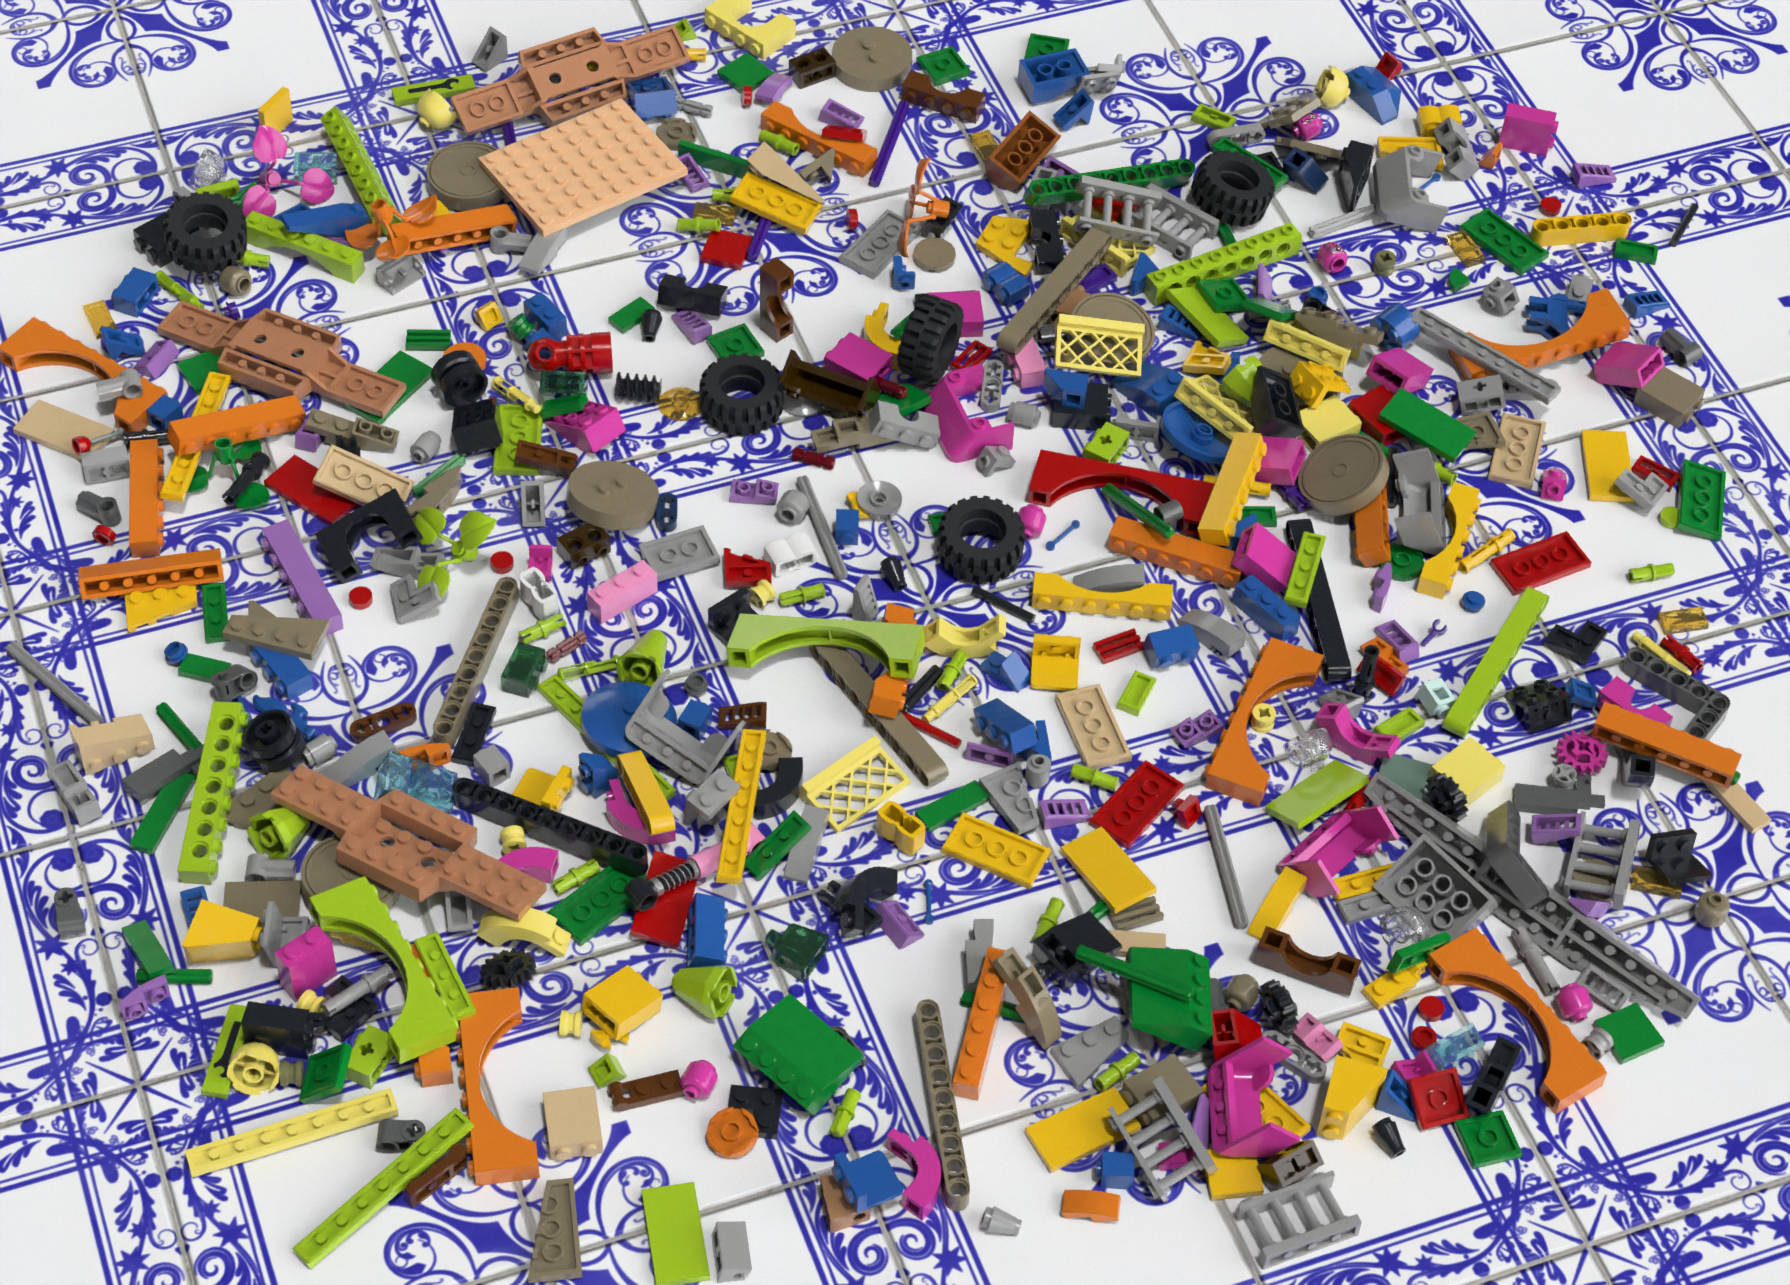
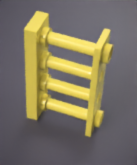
[1263,319,1364,373]

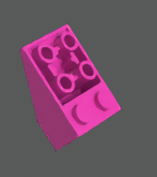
[545,401,626,454]

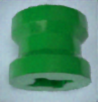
[507,313,535,340]

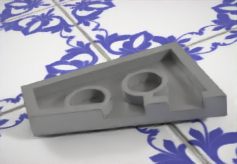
[978,761,1039,835]
[1050,1015,1129,1091]

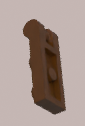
[514,439,578,478]
[607,1069,684,1112]
[405,1143,468,1209]

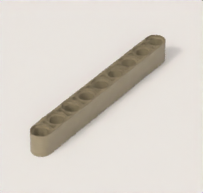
[996,227,1112,355]
[433,577,519,748]
[808,645,949,787]
[916,999,970,1212]

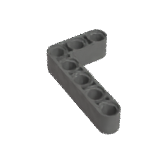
[1622,647,1731,740]
[1486,800,1549,909]

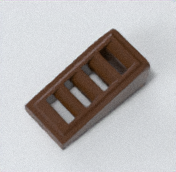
[718,702,767,730]

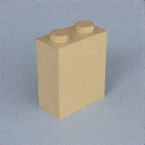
[543,1086,603,1160]

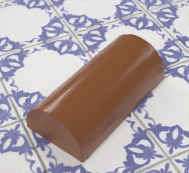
[985,110,1061,190]

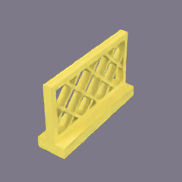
[1059,207,1156,277]
[1054,314,1145,378]
[1174,374,1255,440]
[799,736,911,834]

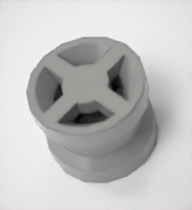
[1549,763,1577,789]
[1581,1027,1614,1060]

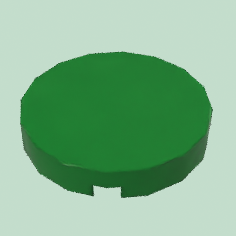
[1378,543,1424,582]

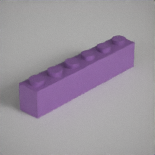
[260,519,344,636]

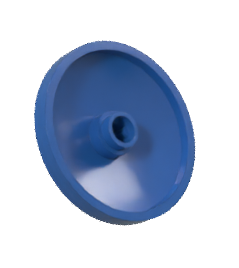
[1160,401,1232,464]
[581,682,677,758]

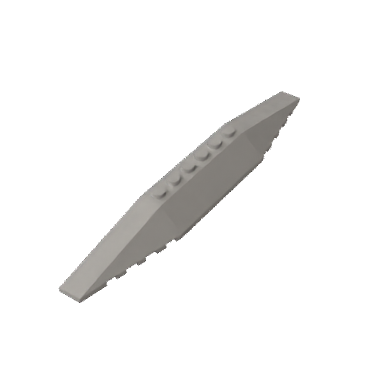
[1364,772,1701,1020]

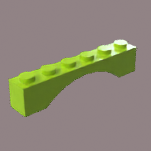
[246,210,365,284]

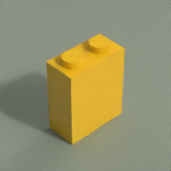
[581,965,663,1041]

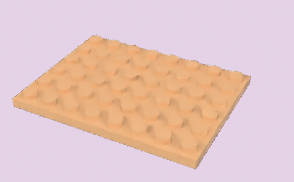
[478,98,688,237]

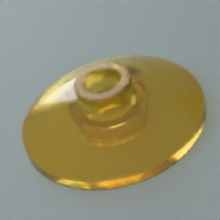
[659,387,701,421]

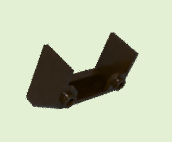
[778,349,881,418]

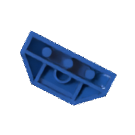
[1343,66,1401,125]

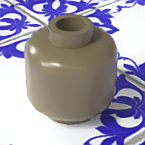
[219,266,252,296]
[1694,891,1730,928]
[1223,974,1260,1012]

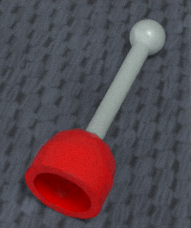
[72,428,125,455]

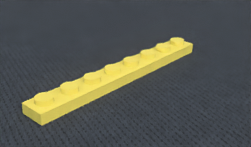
[185,1088,399,1178]

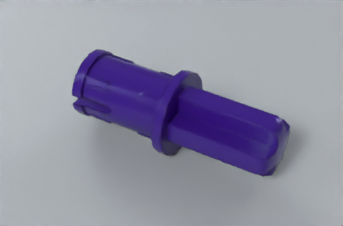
[1274,484,1310,512]

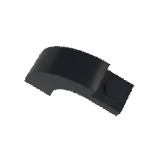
[1621,749,1656,789]
[754,757,803,820]
[833,866,898,938]
[1464,1036,1523,1115]

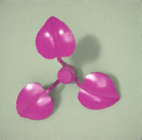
[242,125,335,217]

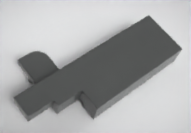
[122,744,204,801]
[1514,775,1605,814]

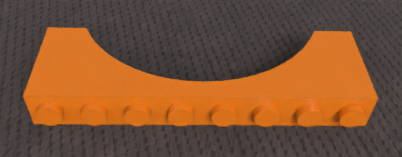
[1448,288,1631,380]
[0,317,168,433]
[1203,637,1324,807]
[1426,927,1607,1115]
[456,987,540,1186]

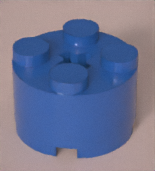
[1370,303,1420,351]

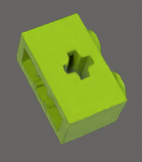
[1082,422,1130,464]
[345,1025,394,1090]

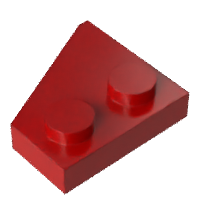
[724,548,772,588]

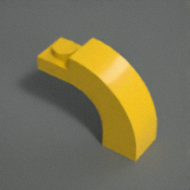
[864,302,901,370]

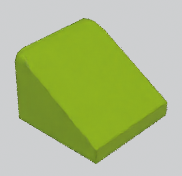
[675,18,698,41]
[588,1053,627,1089]

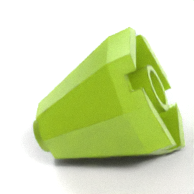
[1219,356,1262,408]
[247,807,310,859]
[672,965,738,1019]

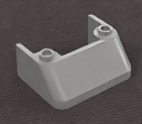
[1373,145,1449,233]
[1393,448,1446,556]
[625,669,746,784]

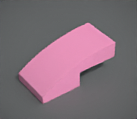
[1292,1012,1344,1063]

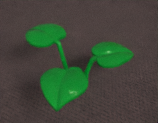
[166,437,270,509]

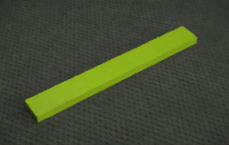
[537,674,676,801]
[292,1107,474,1269]

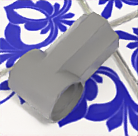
[490,226,533,254]
[95,369,143,401]
[244,853,296,882]

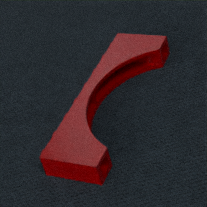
[1028,449,1215,537]

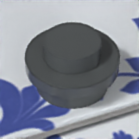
[684,673,708,696]

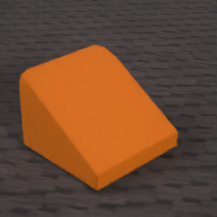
[1478,142,1503,170]

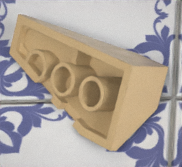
[747,141,826,204]

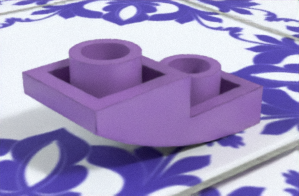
[755,73,793,103]
[729,478,779,504]
[1371,562,1392,614]
[1170,709,1224,748]
[119,974,171,1021]

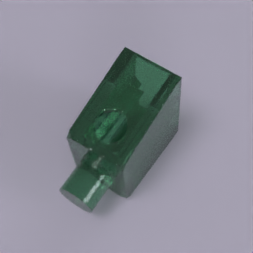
[765,923,829,984]

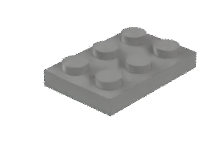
[639,525,720,582]

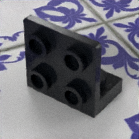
[708,586,759,644]
[1505,679,1572,733]
[1645,828,1713,885]

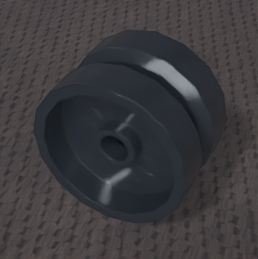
[431,350,488,407]
[242,709,306,772]

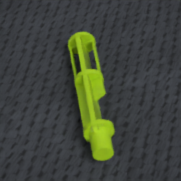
[155,271,205,309]
[557,655,621,681]

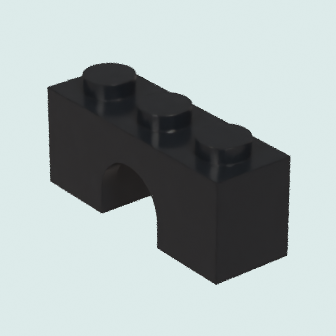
[1028,209,1066,275]
[657,274,728,316]

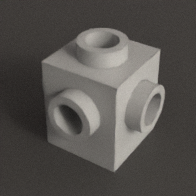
[1482,277,1520,314]

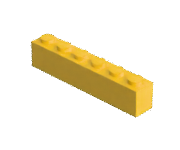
[1198,432,1267,546]

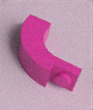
[1314,702,1401,764]
[606,778,676,845]
[488,847,559,911]
[886,1128,941,1221]

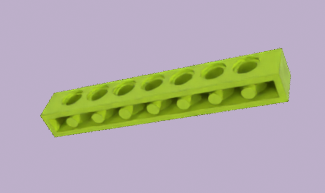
[320,105,404,236]
[1144,222,1302,306]
[177,701,249,884]

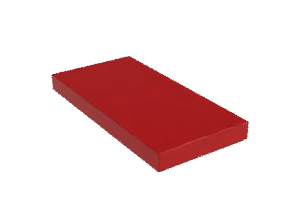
[264,454,359,525]
[1489,531,1592,596]
[1088,760,1185,850]
[629,850,697,950]

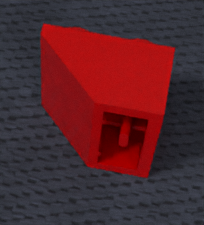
[1210,1008,1262,1063]

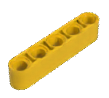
[1529,212,1632,247]
[616,750,675,836]

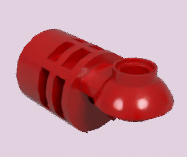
[527,331,613,375]

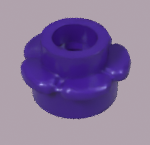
[223,301,241,320]

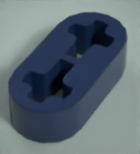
[656,493,678,533]

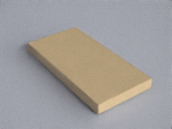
[13,399,115,460]
[1488,412,1546,490]
[312,444,415,506]
[1055,684,1132,770]

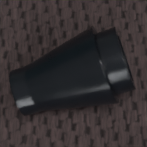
[641,309,663,342]
[880,556,907,591]
[1372,1117,1406,1158]

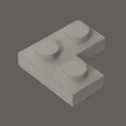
[1614,467,1669,512]
[390,574,442,624]

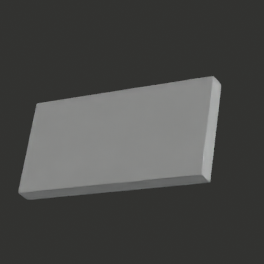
[839,209,922,280]

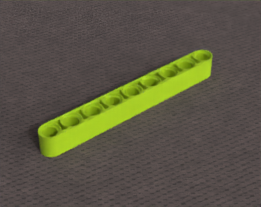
[1442,586,1550,738]

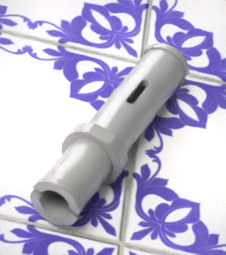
[1511,926,1561,996]
[321,963,395,1017]

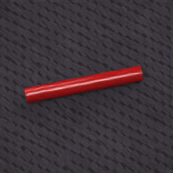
[901,711,962,748]

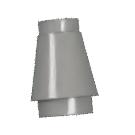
[981,1206,1022,1235]

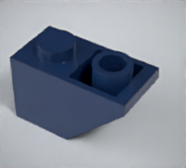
[1283,147,1329,194]

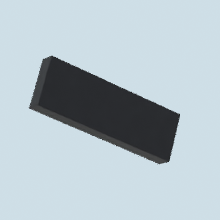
[451,702,497,767]

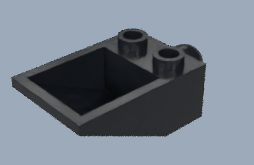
[1032,911,1122,990]

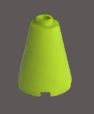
[617,629,668,687]

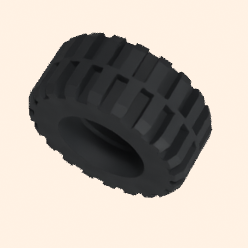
[1191,150,1275,227]
[163,191,247,274]
[897,294,964,383]
[699,353,784,436]
[936,496,1025,584]

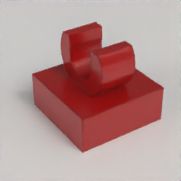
[1375,52,1403,80]
[1171,794,1202,829]

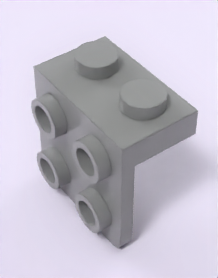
[1073,66,1121,95]
[683,768,741,826]
[259,901,310,967]

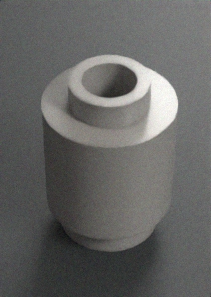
[1007,401,1041,427]
[410,431,442,463]
[301,733,338,767]
[1025,754,1051,789]

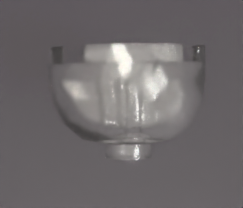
[189,148,227,189]
[1283,728,1332,771]
[1380,906,1430,952]

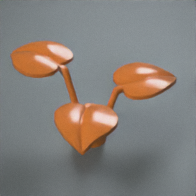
[898,158,950,258]
[345,193,437,261]

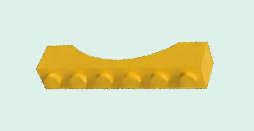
[1416,482,1482,600]
[1031,572,1173,621]

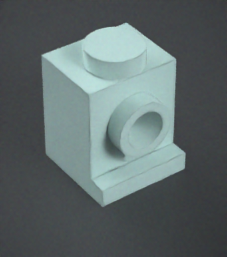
[1414,678,1456,718]

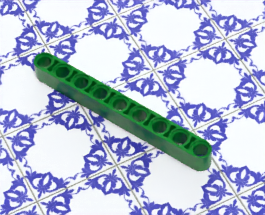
[1023,158,1195,207]

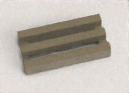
[1108,896,1164,931]

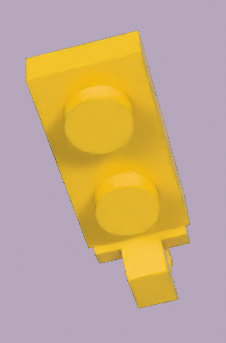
[1362,961,1427,1010]

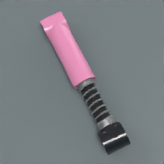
[624,823,766,912]

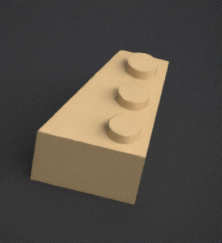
[68,714,155,776]

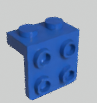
[831,1150,903,1214]

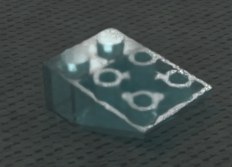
[374,750,457,814]

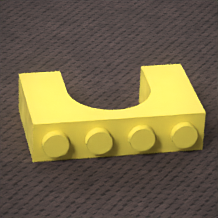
[705,0,796,60]

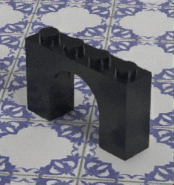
[315,488,423,584]

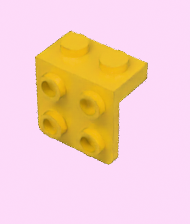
[1289,361,1351,409]
[1030,634,1081,691]
[512,765,574,811]

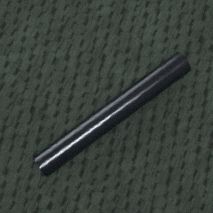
[1669,203,1699,247]
[971,585,1036,623]

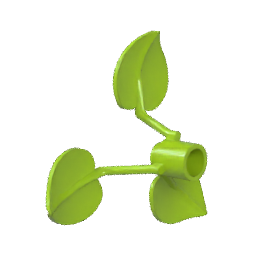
[415,507,497,608]

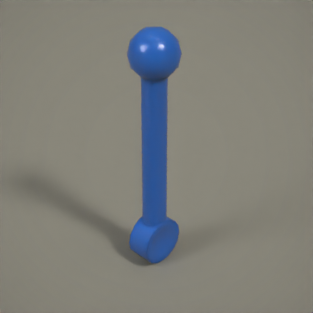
[1419,173,1441,189]
[1046,520,1080,551]
[924,879,934,925]

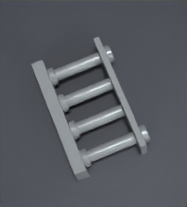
[1073,175,1162,246]
[1120,183,1220,260]
[1559,811,1640,910]
[1108,1076,1218,1203]
[1235,1170,1362,1270]

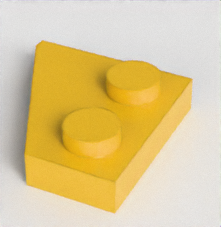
[1182,341,1231,375]
[1337,1021,1392,1067]

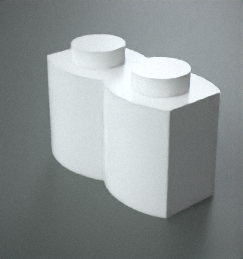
[764,532,817,576]
[519,567,559,621]

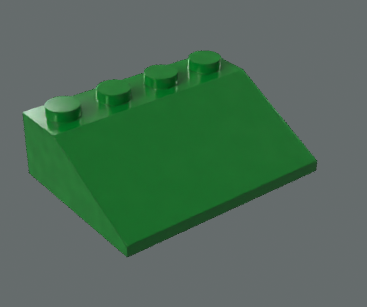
[1128,947,1213,1052]
[733,993,865,1116]

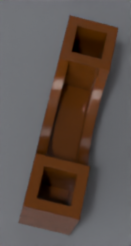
[901,70,986,124]
[760,257,794,343]
[1254,926,1362,996]

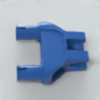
[1524,293,1586,340]

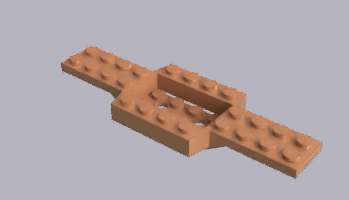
[450,25,691,136]
[157,300,407,418]
[270,764,547,922]

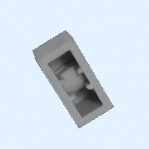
[1456,374,1506,416]

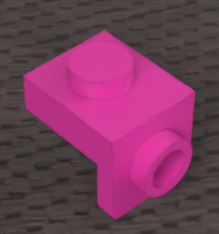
[1541,468,1567,501]
[528,544,553,581]
[1390,1050,1437,1084]
[1157,1140,1197,1174]

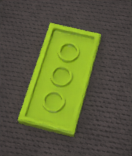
[1165,286,1249,348]
[493,404,543,476]
[1265,759,1369,830]
[641,1182,710,1285]

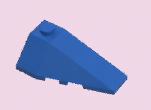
[280,203,370,236]

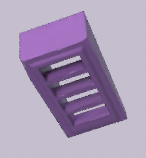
[818,98,865,129]
[677,153,710,193]
[1570,163,1617,188]
[671,310,712,345]
[295,418,325,452]
[1374,620,1419,663]
[1038,799,1091,830]
[1531,813,1582,844]

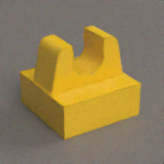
[473,301,503,331]

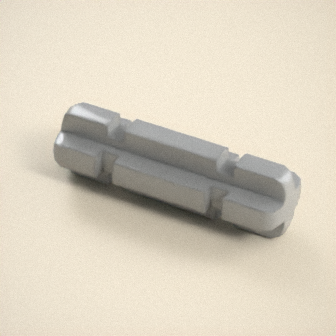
[676,97,713,117]

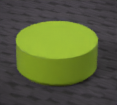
[1659,506,1678,528]

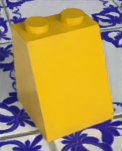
[182,899,264,963]
[1317,1055,1387,1140]

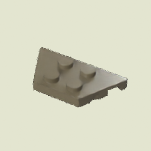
[1257,92,1322,129]
[1274,136,1344,161]
[226,767,291,830]

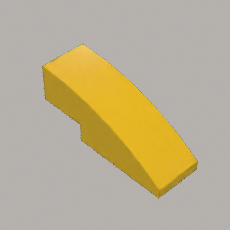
[1247,866,1308,941]

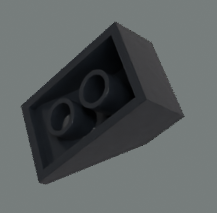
[1338,140,1375,213]
[1251,365,1305,438]
[451,396,503,455]

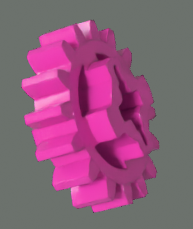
[1555,730,1609,777]

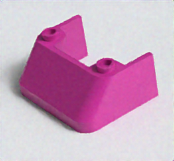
[922,364,1015,463]
[1278,805,1400,898]
[1208,1036,1300,1157]

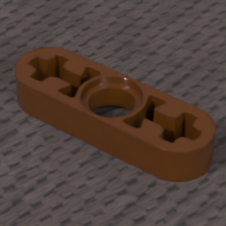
[349,702,417,744]

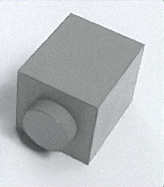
[473,744,511,787]

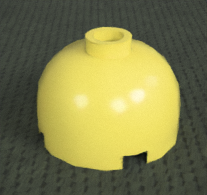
[1315,65,1350,107]
[417,88,458,130]
[227,1042,281,1095]

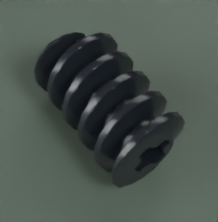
[615,372,662,403]

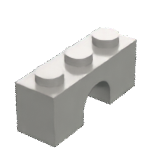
[1434,117,1480,182]
[868,400,941,449]

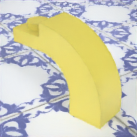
[924,613,1006,658]
[477,908,571,958]

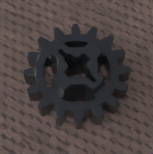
[1425,772,1468,823]
[480,948,537,990]
[1259,979,1299,1035]

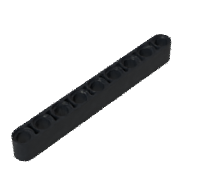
[1286,519,1352,682]
[452,777,649,876]

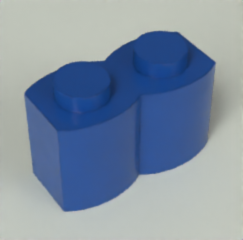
[982,261,1030,306]

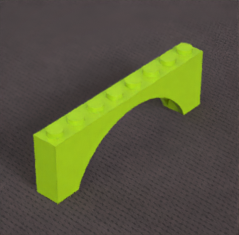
[726,613,925,679]
[309,876,459,1064]

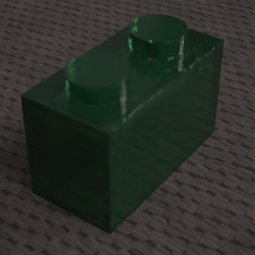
[539,370,589,397]
[501,642,548,699]

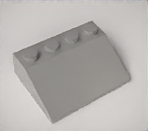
[1372,833,1499,942]

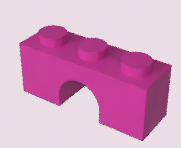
[1596,676,1673,726]

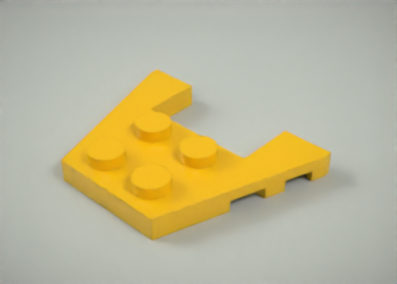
[975,216,1033,279]

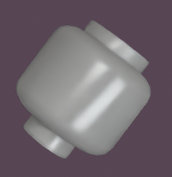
[777,490,810,523]

